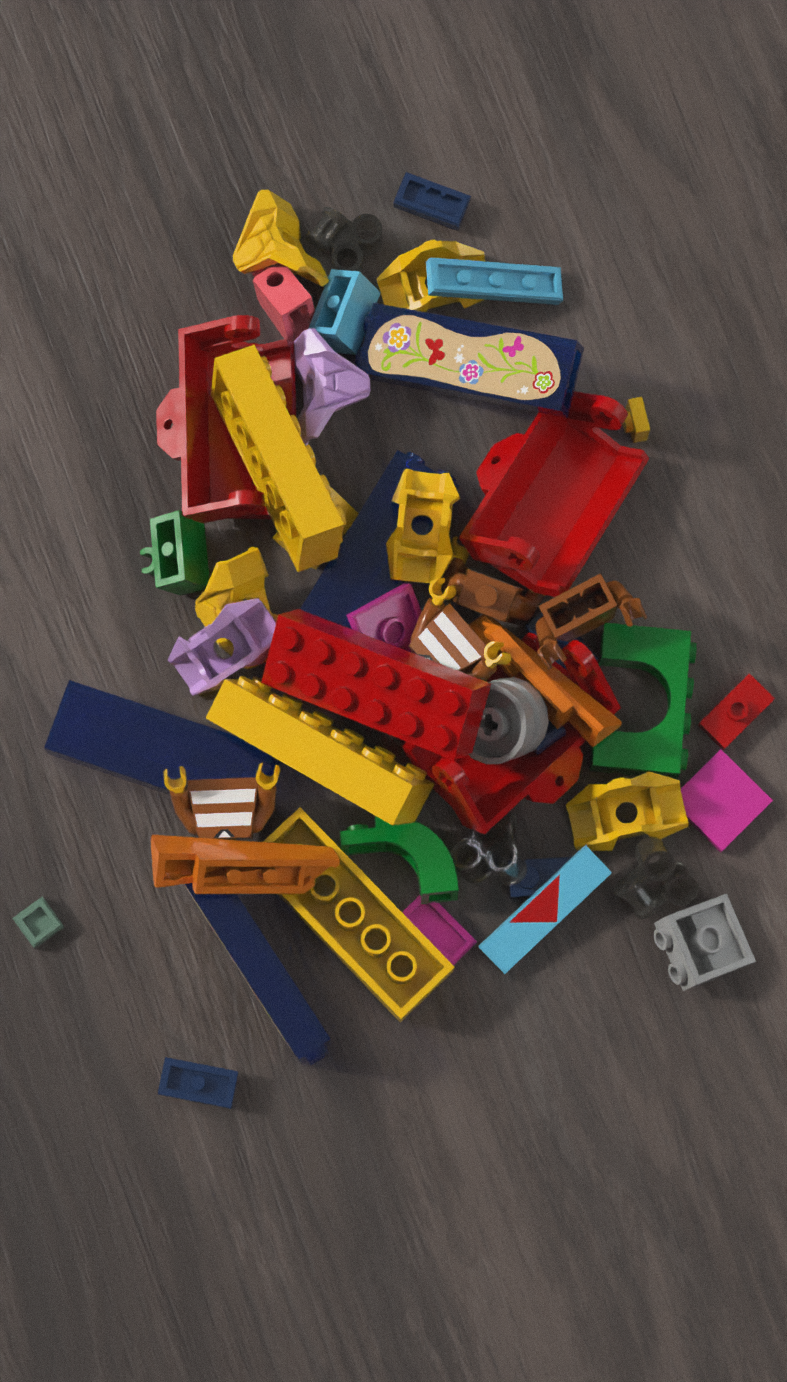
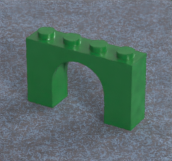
[589,622,697,779]

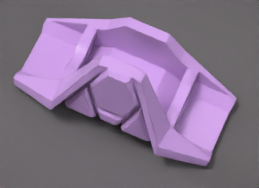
[294,328,371,445]
[168,598,276,696]

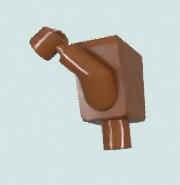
[536,573,647,670]

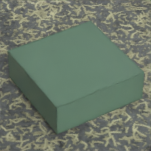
[12,897,65,949]

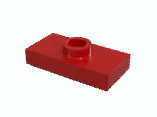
[698,673,775,751]

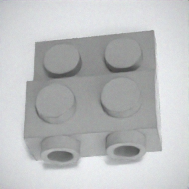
[654,893,756,991]

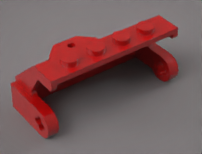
[156,315,296,523]
[459,388,649,597]
[402,632,621,834]

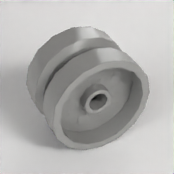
[468,677,549,764]

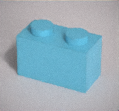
[308,269,381,355]

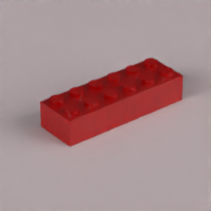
[261,609,491,761]

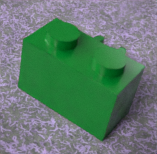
[140,510,210,596]

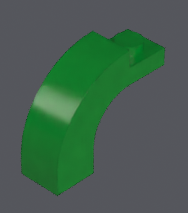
[340,816,459,904]

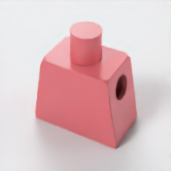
[250,263,315,342]

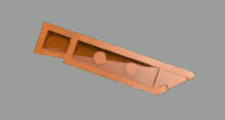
[469,614,622,747]
[151,835,340,894]

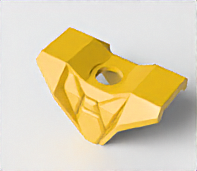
[233,190,329,287]
[376,240,485,321]
[386,468,460,584]
[195,547,278,669]
[566,772,689,851]

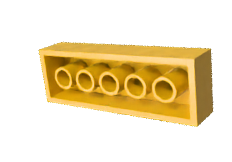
[211,345,346,572]
[206,676,435,825]
[263,807,455,1023]

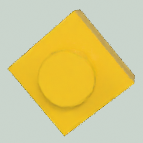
[623,396,650,443]

